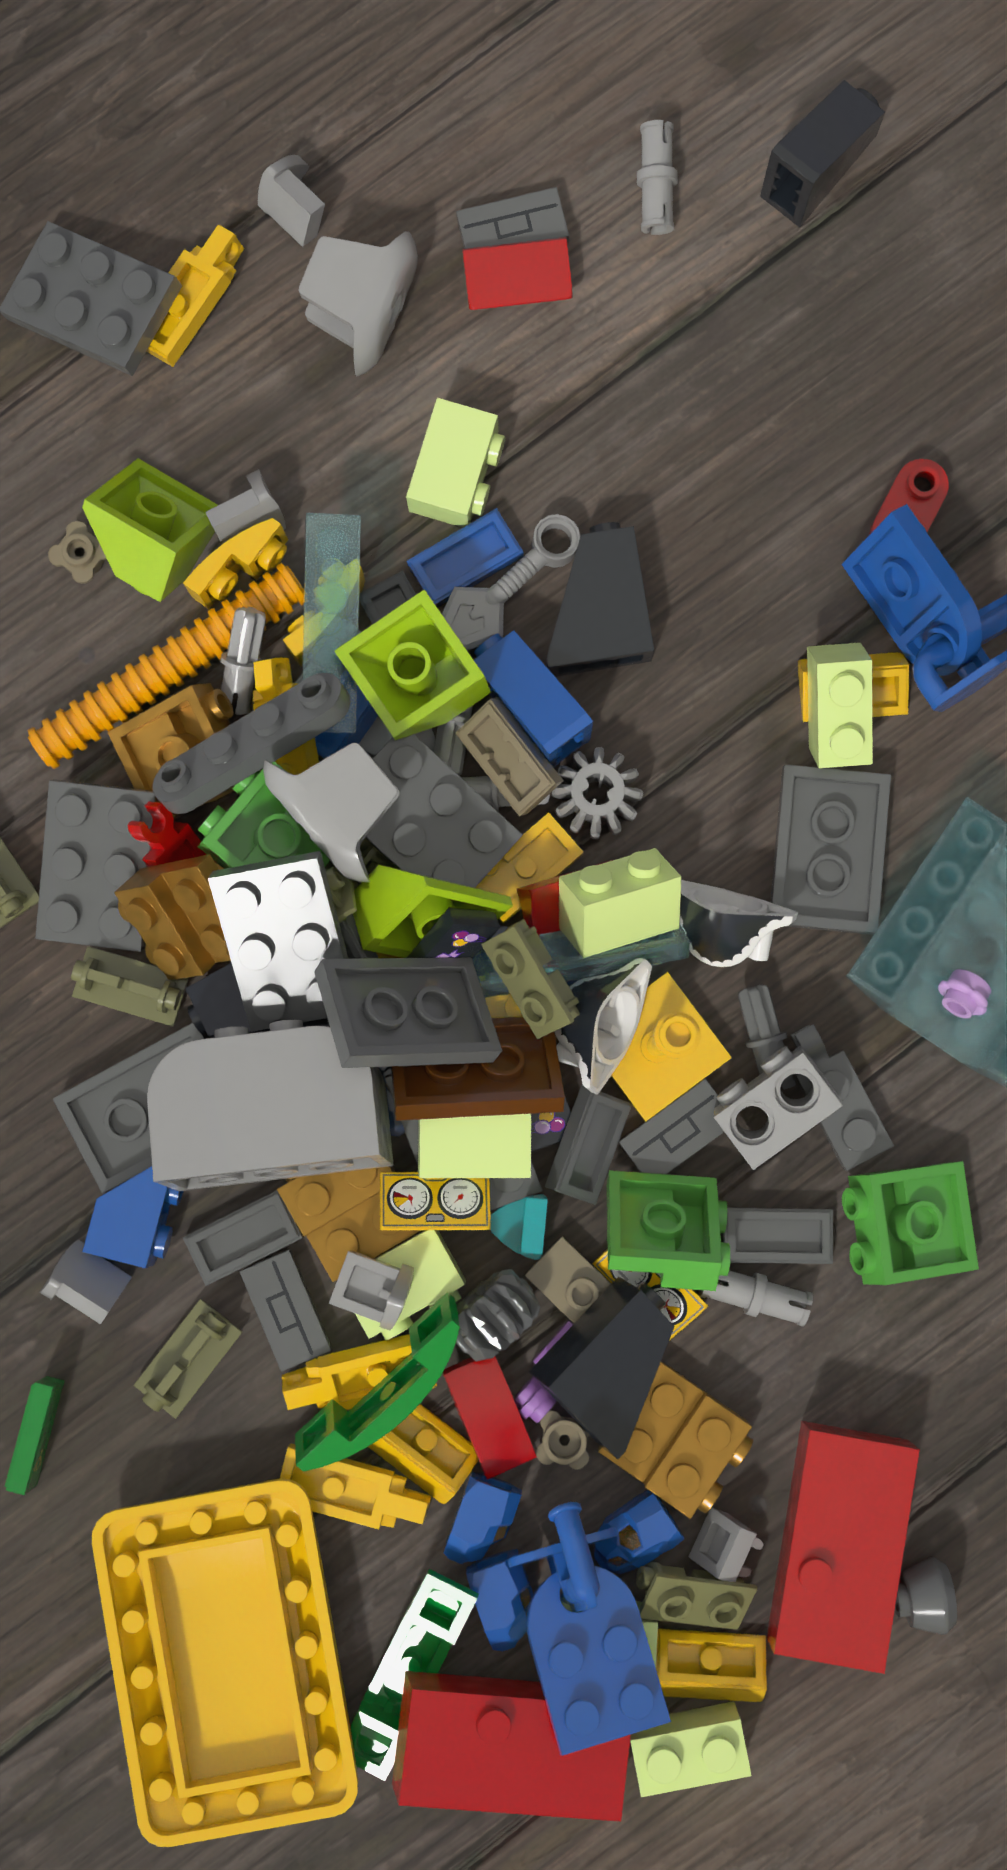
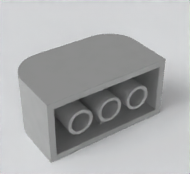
[147,1020,394,1191]

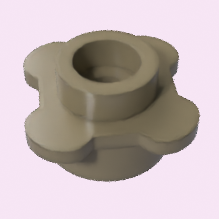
[48,521,107,584]
[536,1410,589,1469]

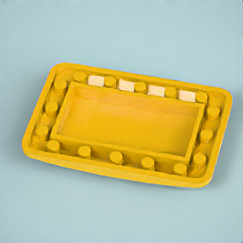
[92,1479,358,1847]

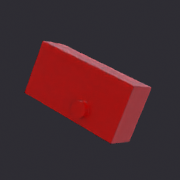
[767,1421,920,1674]
[392,1671,631,1822]

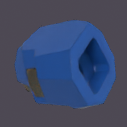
[443,1472,522,1564]
[594,1490,684,1574]
[466,1549,534,1651]

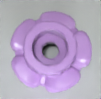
[938,969,992,1018]

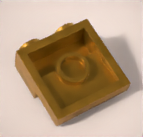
[107,683,236,820]
[114,854,231,980]
[277,1166,421,1282]
[598,1361,753,1519]

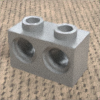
[714,1045,843,1170]

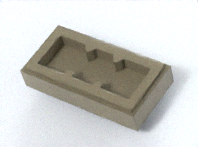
[455,697,564,817]
[525,1236,611,1323]

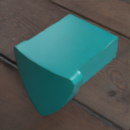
[491,1194,548,1260]

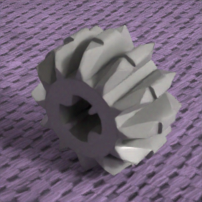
[552,747,643,839]

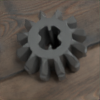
[456,1269,540,1361]

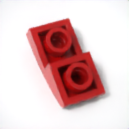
[443,1356,537,1480]

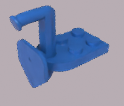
[841,504,1007,712]
[507,1502,671,1756]

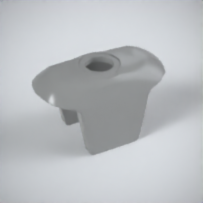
[299,231,418,377]
[263,743,400,882]

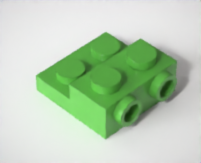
[198,761,330,869]
[842,1161,979,1285]
[607,1170,730,1291]

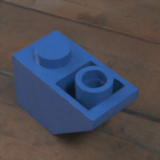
[82,1166,184,1268]

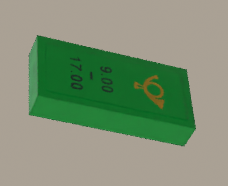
[5,1376,65,1495]

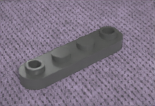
[153,673,351,814]

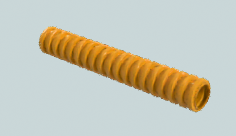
[27,563,307,769]

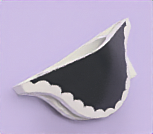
[679,880,798,967]
[554,958,652,1095]

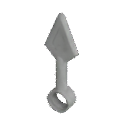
[442,514,580,651]

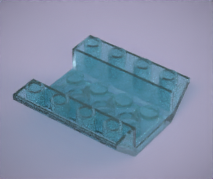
[846,797,1007,1088]

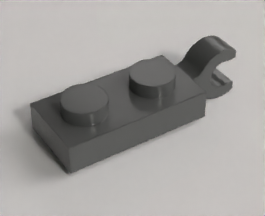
[790,1024,894,1171]

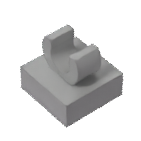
[688,1507,763,1582]

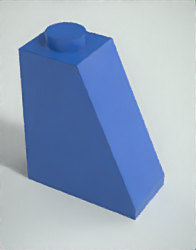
[474,630,593,768]

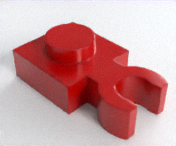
[127,801,216,867]

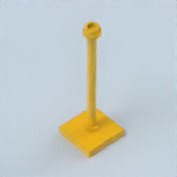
[611,972,732,1122]

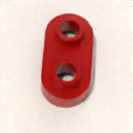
[869,459,949,535]

